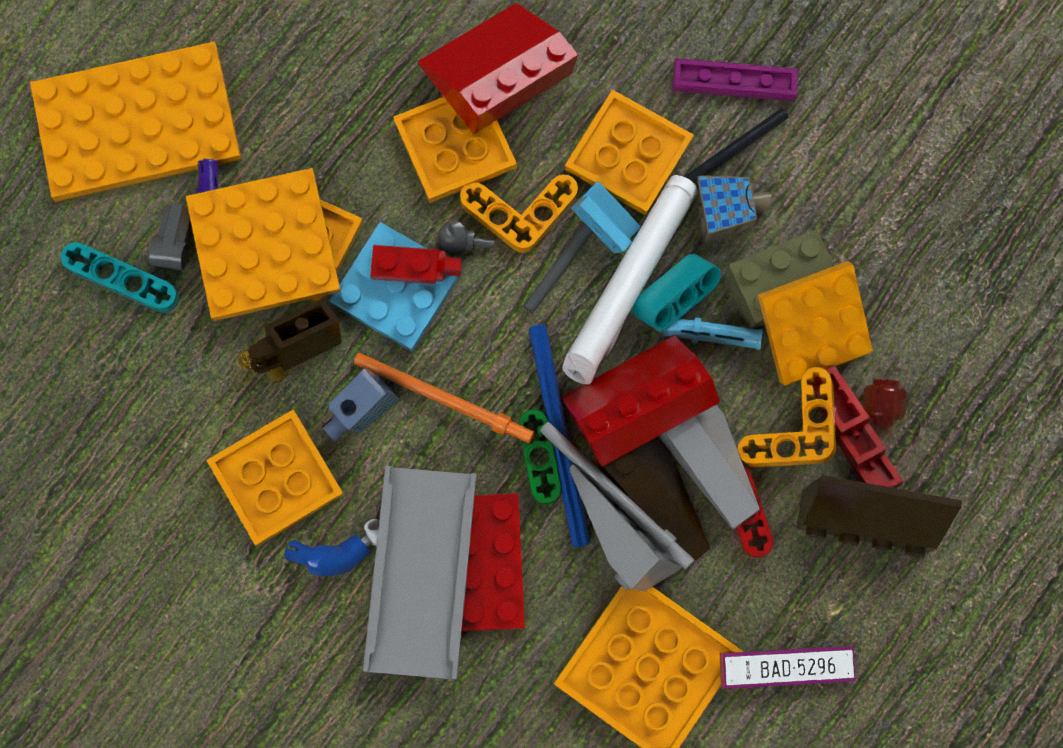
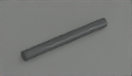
[523,223,593,314]

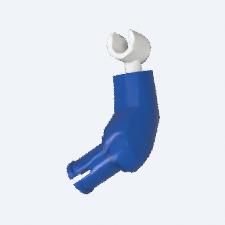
[284,519,379,576]

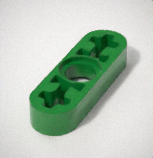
[518,409,561,505]

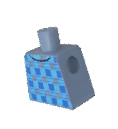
[322,369,399,441]

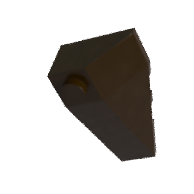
[599,437,710,570]

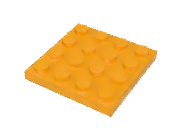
[186,168,341,321]
[554,586,744,748]

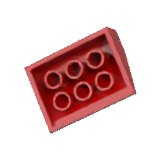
[418,3,578,134]
[560,335,720,467]

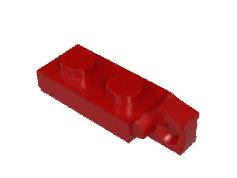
[370,245,462,284]

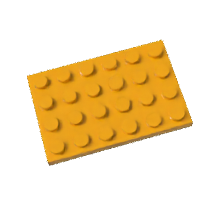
[30,42,242,202]

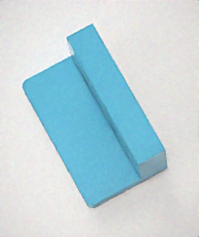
[571,182,640,254]

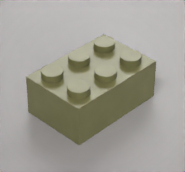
[723,229,835,329]

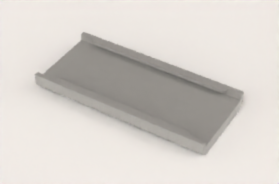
[363,465,477,680]

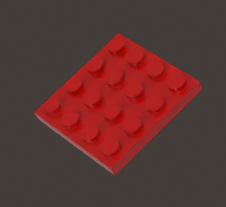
[462,493,525,632]

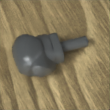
[438,221,494,253]

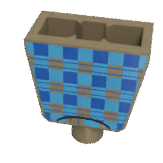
[695,176,772,243]

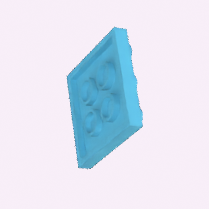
[329,222,462,352]

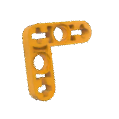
[460,174,578,253]
[737,367,836,467]

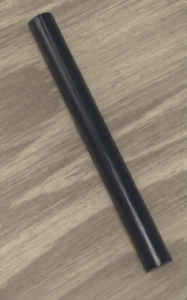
[683,108,789,184]

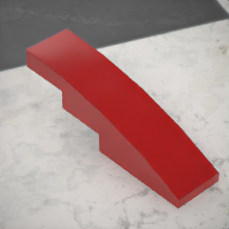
[809,366,903,488]

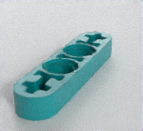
[60,242,179,313]

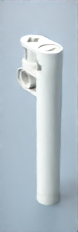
[562,175,698,385]

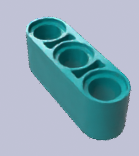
[632,254,721,332]

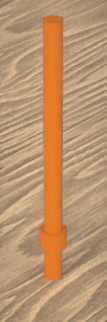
[354,352,535,444]

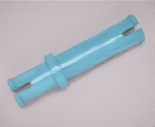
[663,317,763,350]

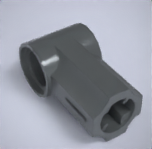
[149,204,192,271]

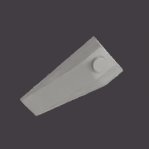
[658,405,760,530]
[569,464,682,592]

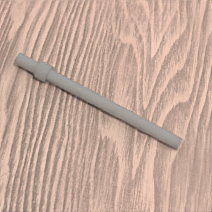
[540,422,695,570]

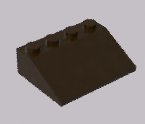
[797,475,962,557]

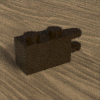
[248,298,342,374]

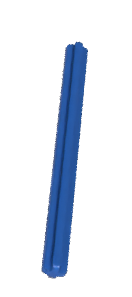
[529,324,590,548]

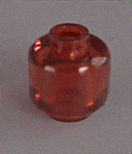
[863,379,907,427]

